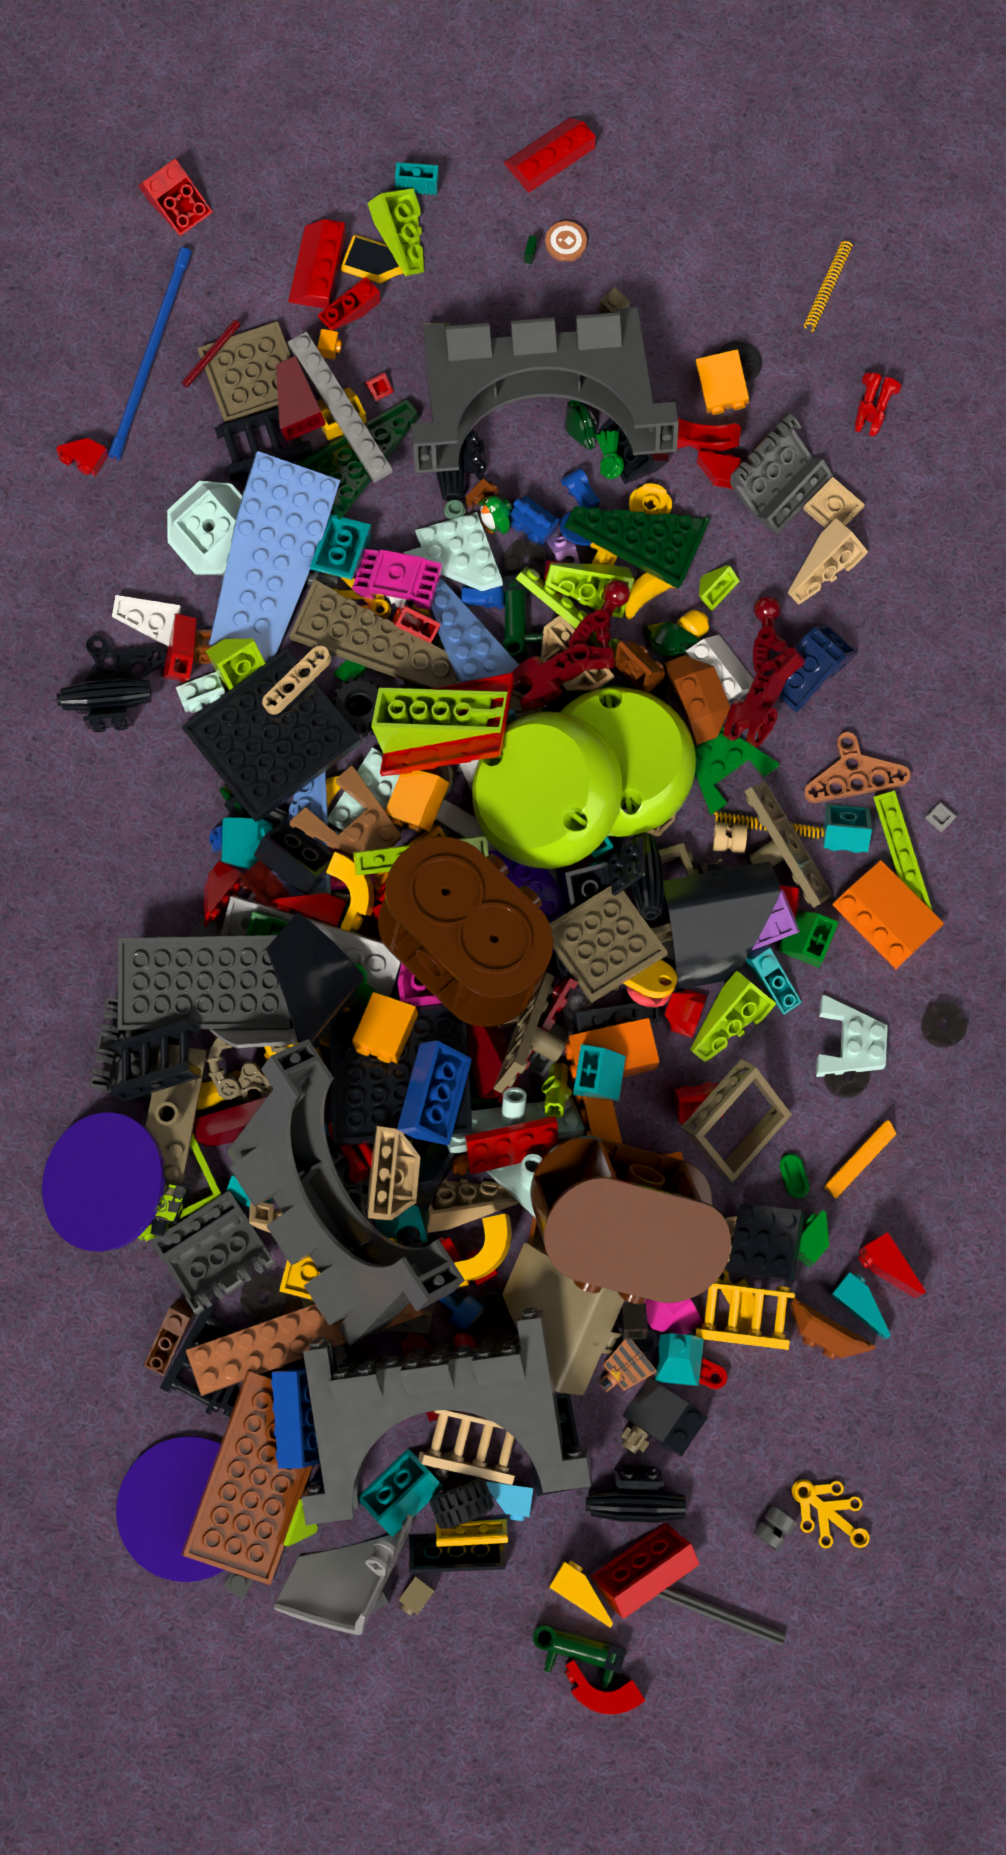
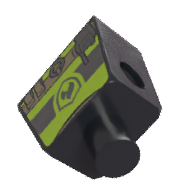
[150,1183,190,1236]

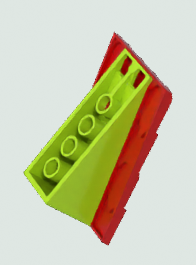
[371,673,514,777]

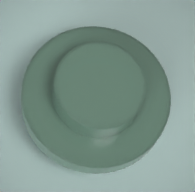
[444,500,466,520]

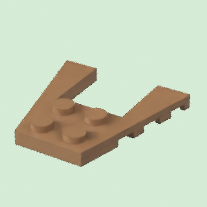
[290,765,402,859]

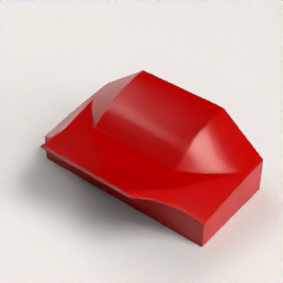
[665,989,707,1039]

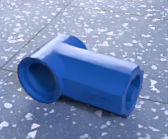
[561,468,600,509]
[462,585,504,609]

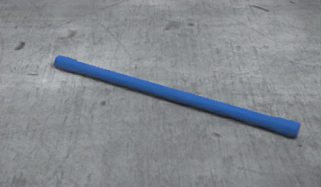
[108,247,192,460]

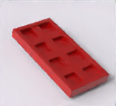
[465,1116,559,1174]

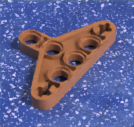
[804,732,911,803]

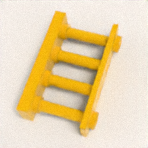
[695,1278,795,1350]

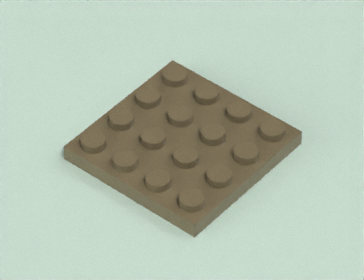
[197,321,291,423]
[550,886,668,1003]

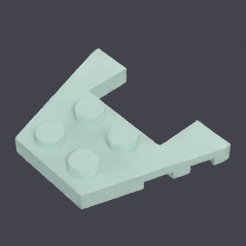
[816,995,888,1077]

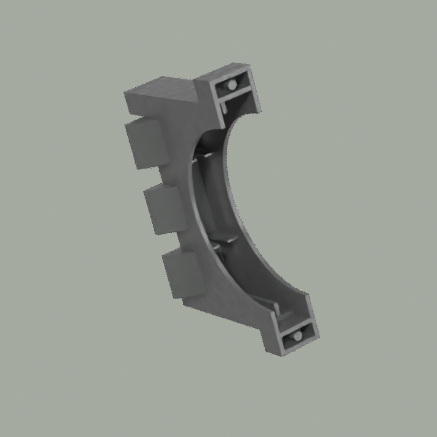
[411,307,678,474]
[227,1039,465,1346]
[302,1307,592,1525]

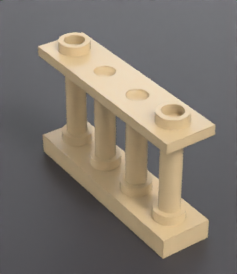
[418,1410,515,1485]

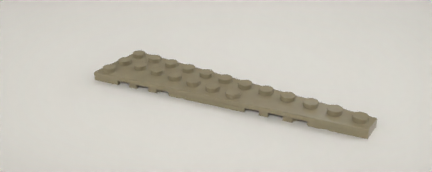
[289,579,544,719]

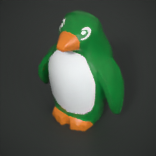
[478,496,512,535]

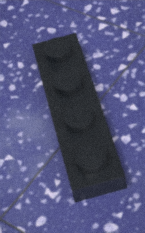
[572,1002,661,1034]

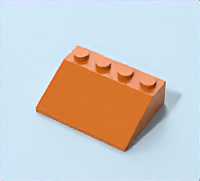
[832,860,944,970]

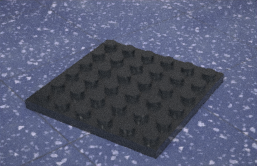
[181,648,363,822]
[329,1004,473,1146]

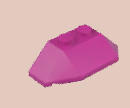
[635,1299,704,1335]

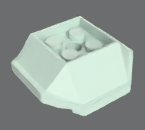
[167,481,242,575]

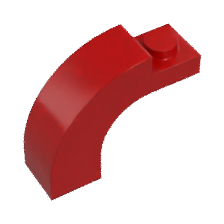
[564,1659,646,1714]

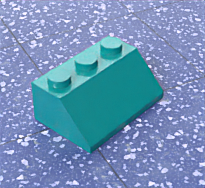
[358,1449,444,1537]

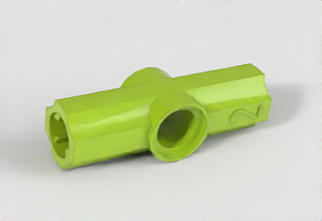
[541,1062,572,1119]

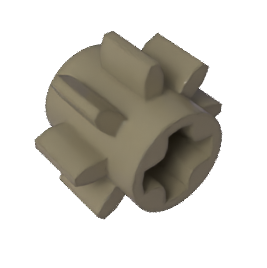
[620,1425,649,1454]

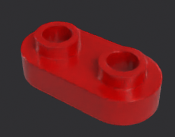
[699,1358,727,1390]

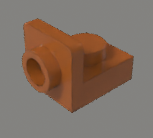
[466,478,499,509]
[194,630,212,664]

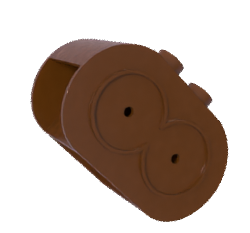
[378,837,553,1027]
[530,1136,731,1304]

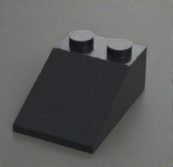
[622,1377,708,1457]

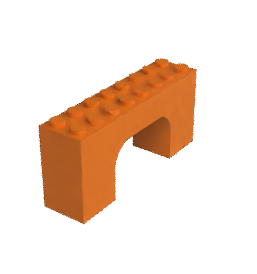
[564,1018,683,1160]

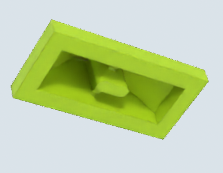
[699,565,740,611]
[283,1499,318,1546]

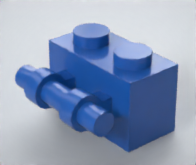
[509,495,559,546]

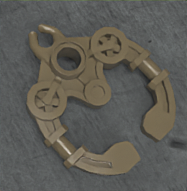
[206,1037,287,1103]

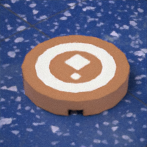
[545,221,587,262]

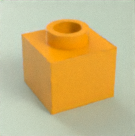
[317,329,342,360]

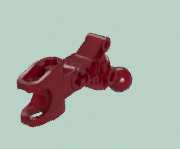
[511,579,631,711]
[723,595,805,748]

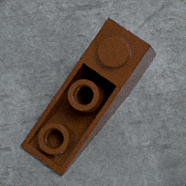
[143,1298,196,1377]

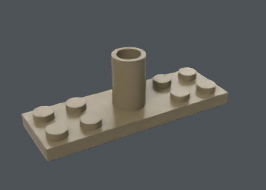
[744,781,833,908]
[493,972,566,1093]
[146,1044,208,1186]

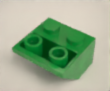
[778,911,839,968]
[798,1210,829,1268]

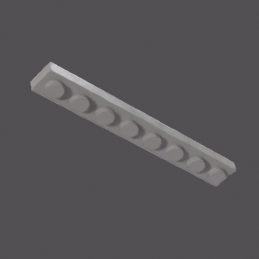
[288,332,393,483]

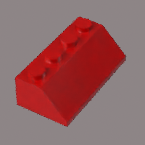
[504,118,596,193]
[288,219,346,309]
[590,1522,700,1619]

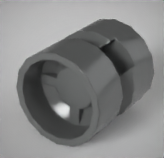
[753,1506,797,1552]

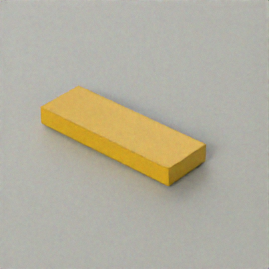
[436,1519,508,1547]

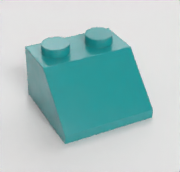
[823,804,872,853]

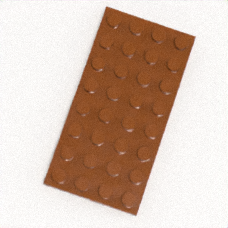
[181,1371,313,1585]

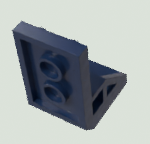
[779,624,858,713]

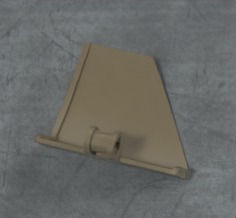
[502,1243,624,1395]

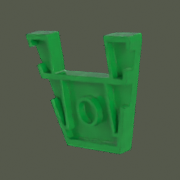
[694,726,780,816]

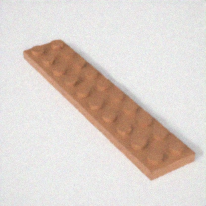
[186,1302,422,1396]

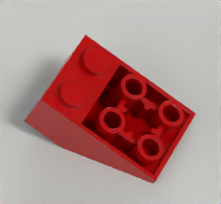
[138,158,213,236]

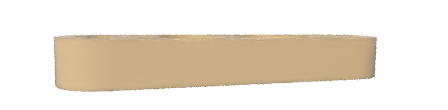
[262,646,331,715]

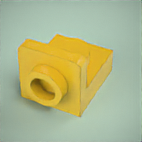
[590,543,618,565]

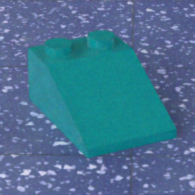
[310,514,371,580]

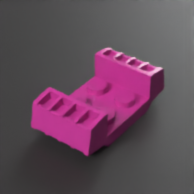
[352,549,443,610]

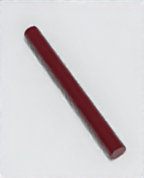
[181,319,241,388]

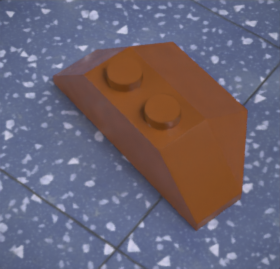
[664,655,730,745]
[790,1298,876,1360]

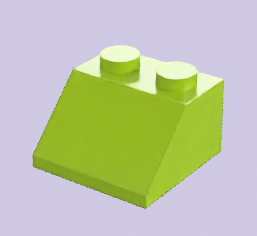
[206,638,265,690]

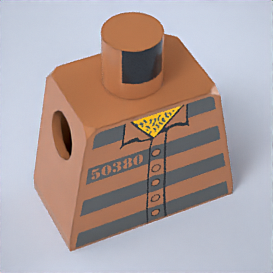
[598,1336,657,1392]

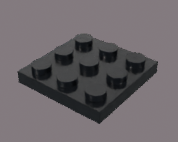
[727,1203,805,1281]

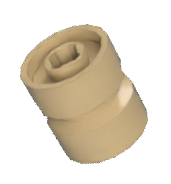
[713,822,747,854]

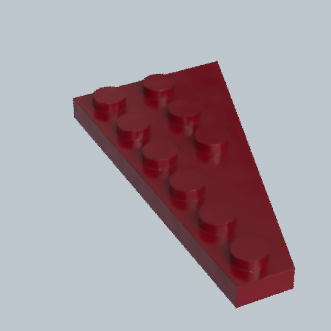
[493,978,578,1107]

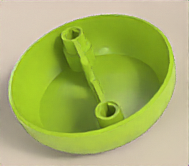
[559,687,696,837]
[472,712,622,869]

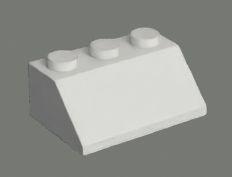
[685,635,754,705]

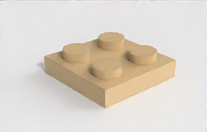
[803,477,865,528]

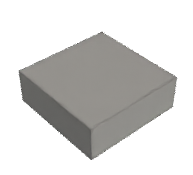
[925,802,957,833]

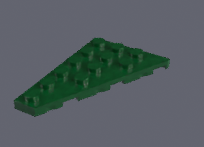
[297,399,419,519]
[564,506,710,589]

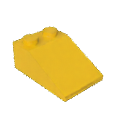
[548,1561,613,1628]

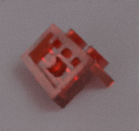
[238,860,291,908]

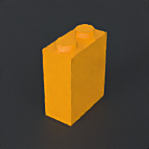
[696,349,749,415]
[385,770,449,833]
[352,992,418,1063]

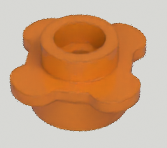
[452,1152,468,1176]

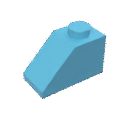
[486,1482,533,1521]

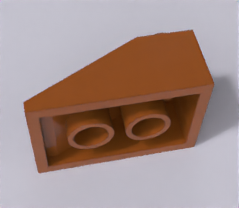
[615,641,665,693]

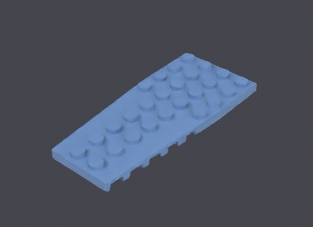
[209,451,340,663]

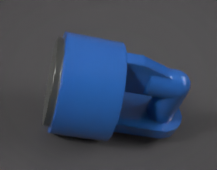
[439,1291,485,1333]

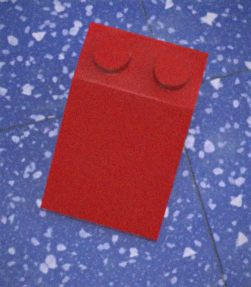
[858,1232,926,1299]

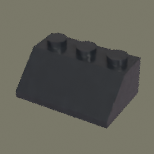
[598,419,669,484]
[253,819,334,895]
[557,861,611,913]
[414,1142,457,1211]

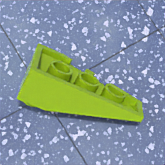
[367,188,424,276]
[545,563,634,618]
[690,971,777,1062]

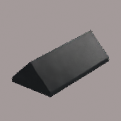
[409,1534,505,1573]

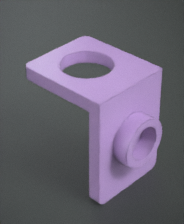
[547,535,580,563]

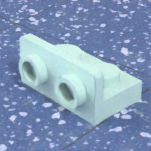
[176,672,225,713]

